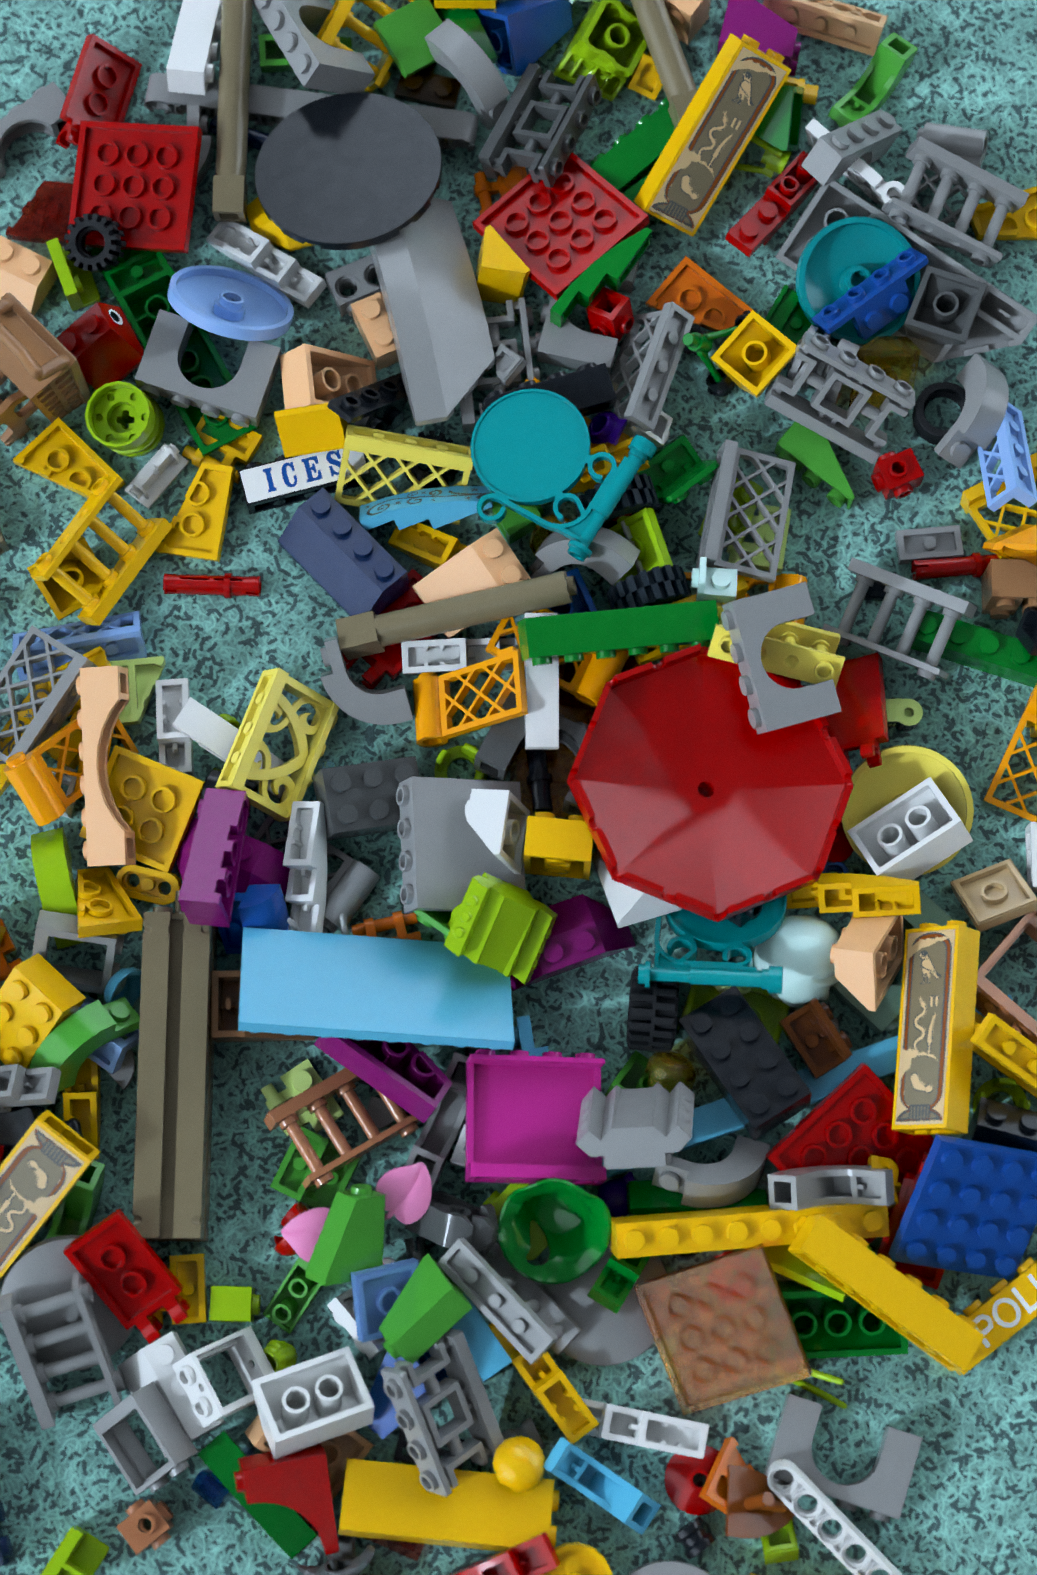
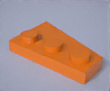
[645,256,757,337]

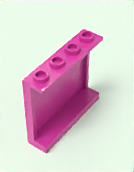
[465,1049,607,1186]

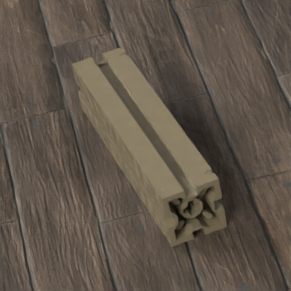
[132,890,218,1242]

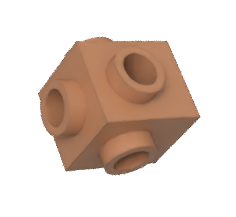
[116,1498,175,1555]

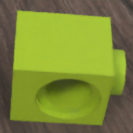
[209,1286,261,1322]

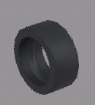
[912,382,966,445]

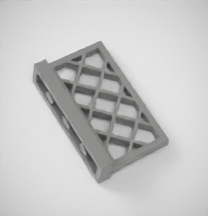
[596,302,695,431]
[696,439,796,584]
[0,625,98,763]

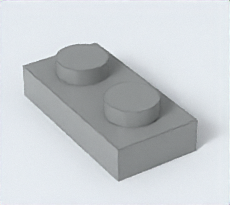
[895,525,964,565]

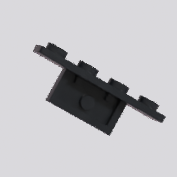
[327,373,408,431]

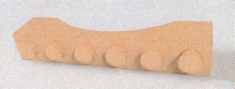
[76,666,136,867]

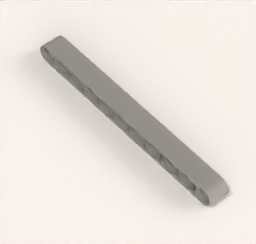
[144,73,479,152]

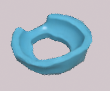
[104,967,141,1007]

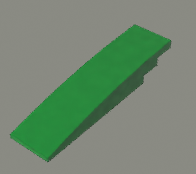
[89,248,259,456]

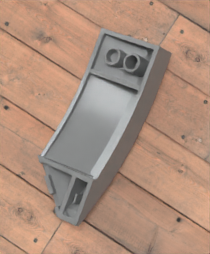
[775,181,1037,363]
[369,197,495,427]

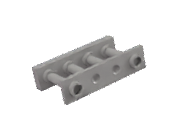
[881,136,1029,268]
[822,557,977,681]
[437,1238,582,1365]
[0,1272,126,1430]

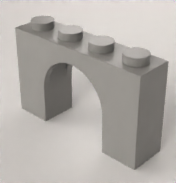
[252,0,375,94]
[535,261,639,376]
[135,309,282,428]
[721,582,842,735]
[763,1394,922,1523]

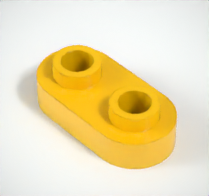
[116,864,182,905]

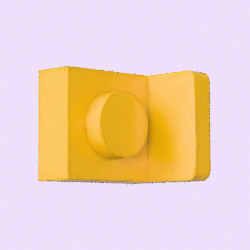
[626,51,662,101]

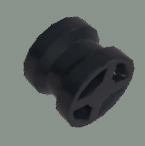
[672,1516,716,1560]

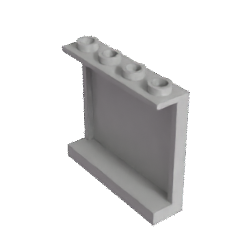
[396,776,525,914]

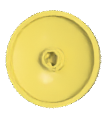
[841,745,974,875]

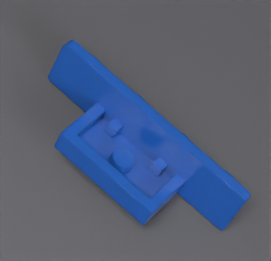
[812,247,929,341]

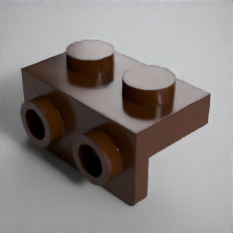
[778,997,853,1080]

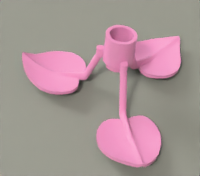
[281,1162,432,1265]

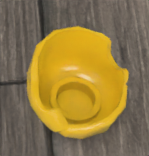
[492,1436,546,1493]

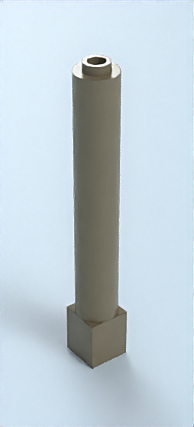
[212,0,253,222]
[630,0,699,128]
[335,571,577,660]

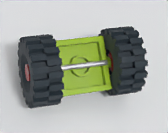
[575,473,692,610]

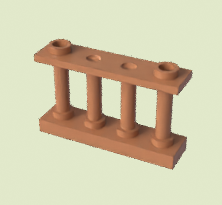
[263,1068,420,1189]

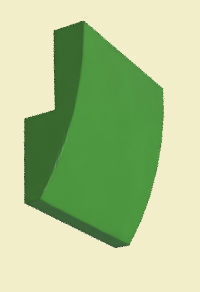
[270,1126,362,1208]

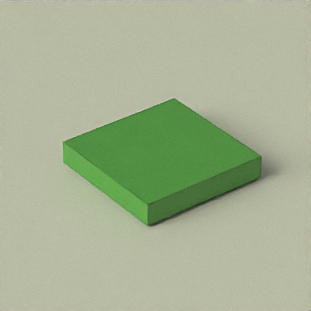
[373,0,443,79]

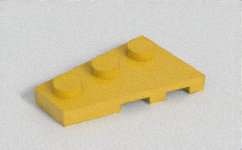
[12,417,125,498]

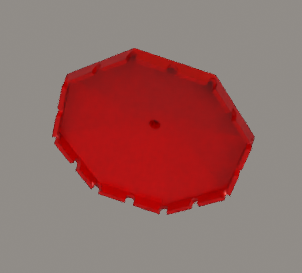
[566,643,854,923]

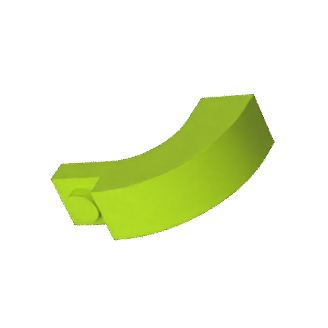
[31,827,84,949]

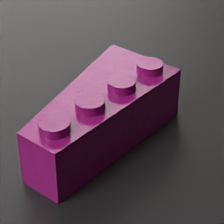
[178,788,251,927]
[314,1037,453,1123]

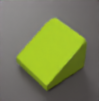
[760,1519,799,1565]

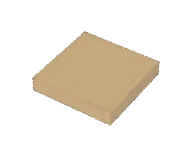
[950,858,1037,932]

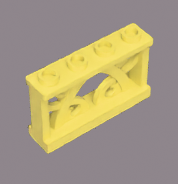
[215,668,339,822]

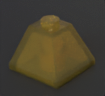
[849,336,921,408]

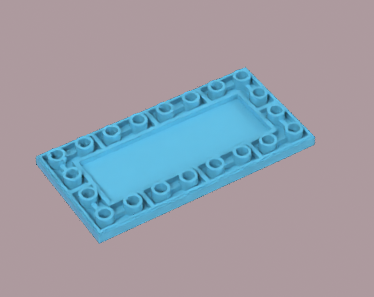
[238,927,515,1050]

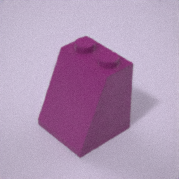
[717,0,802,76]

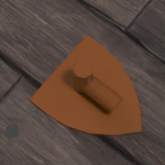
[726,1465,795,1539]

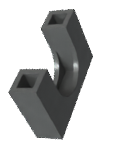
[474,692,589,816]

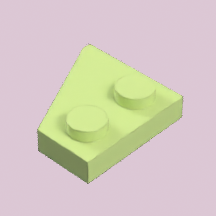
[109,656,166,726]

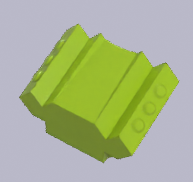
[553,0,647,102]
[444,872,558,984]

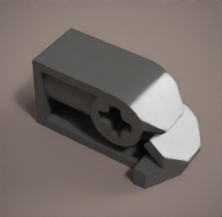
[405,1190,499,1256]

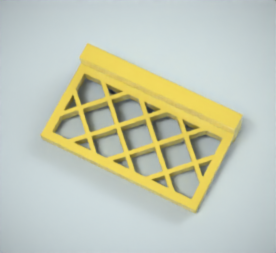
[334,424,473,525]

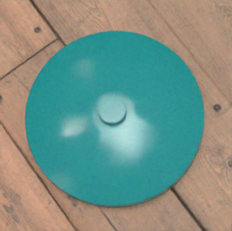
[796,216,921,345]

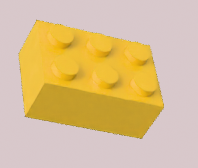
[524,812,593,880]
[0,953,86,1069]

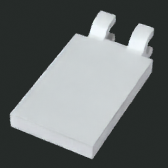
[805,118,905,207]

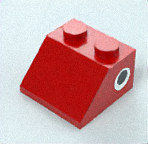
[57,302,144,390]

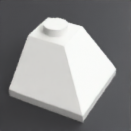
[465,789,530,874]

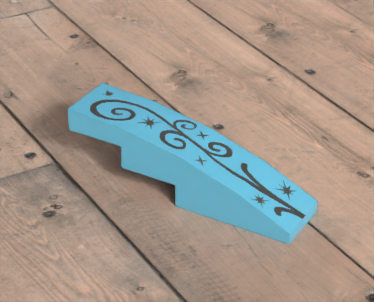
[359,486,493,531]

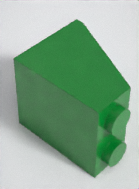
[754,85,804,151]

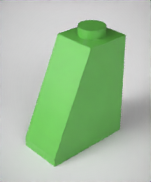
[306,1184,385,1286]
[379,1253,473,1364]

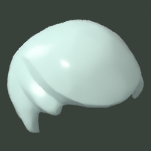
[754,915,840,1007]

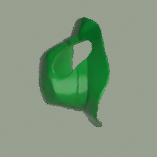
[498,1178,611,1285]

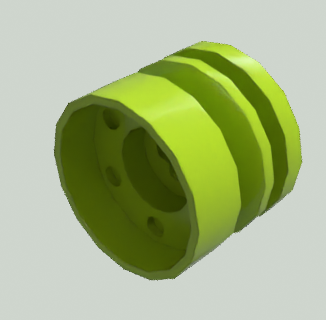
[85,381,165,458]

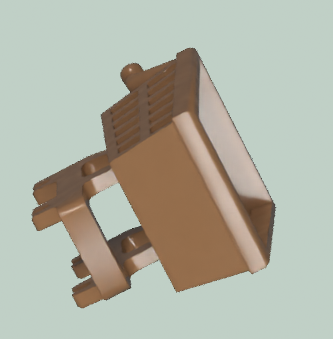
[0,293,92,446]

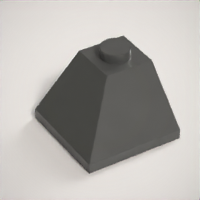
[904,265,988,345]

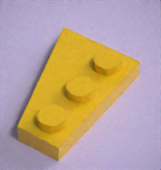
[970,186,1037,240]
[156,462,236,562]
[76,866,143,938]

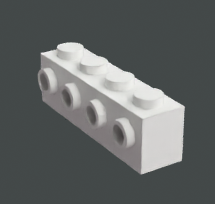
[166,0,222,95]

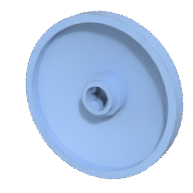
[167,265,294,341]

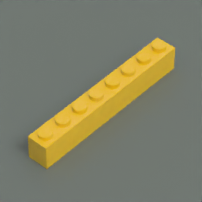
[610,1204,889,1259]

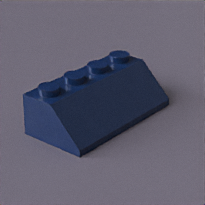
[278,488,410,616]

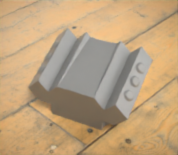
[576,1081,695,1170]

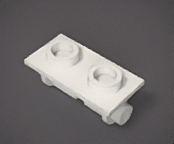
[124,443,189,509]

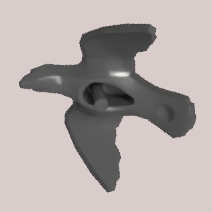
[297,1535,375,1575]

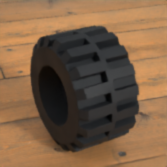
[626,966,679,1053]

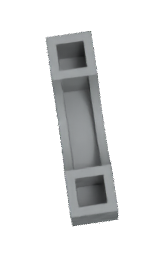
[0,82,67,179]
[801,109,903,186]
[405,1052,468,1192]

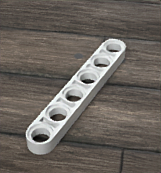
[767,1459,903,1575]

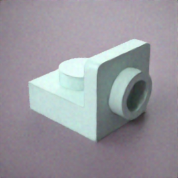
[691,557,738,603]

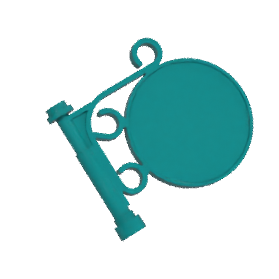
[471,389,657,562]
[638,895,787,994]

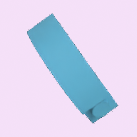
[543,1436,661,1535]

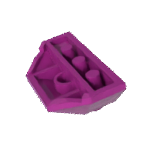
[176,818,290,895]
[510,894,636,992]

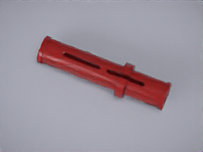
[911,552,999,581]
[163,573,262,598]

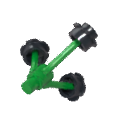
[682,310,750,397]

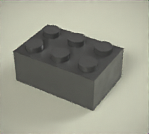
[312,756,420,841]

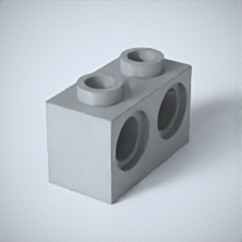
[325,254,381,317]

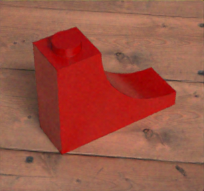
[234,1443,339,1555]

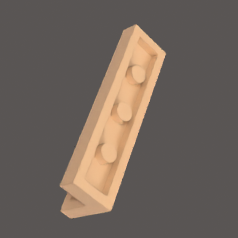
[762,0,888,56]

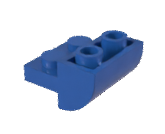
[218,884,289,954]

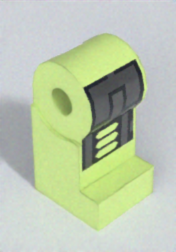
[886,698,923,732]

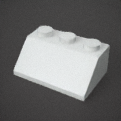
[847,777,973,880]
[592,849,682,928]
[117,1331,226,1458]
[251,1346,375,1460]

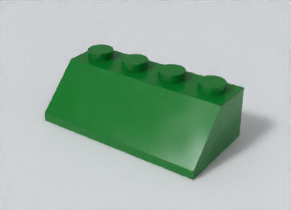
[764,1281,908,1361]

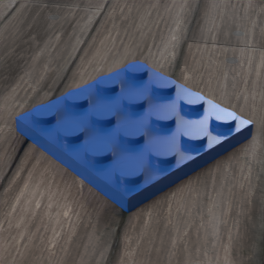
[888,1134,1037,1280]

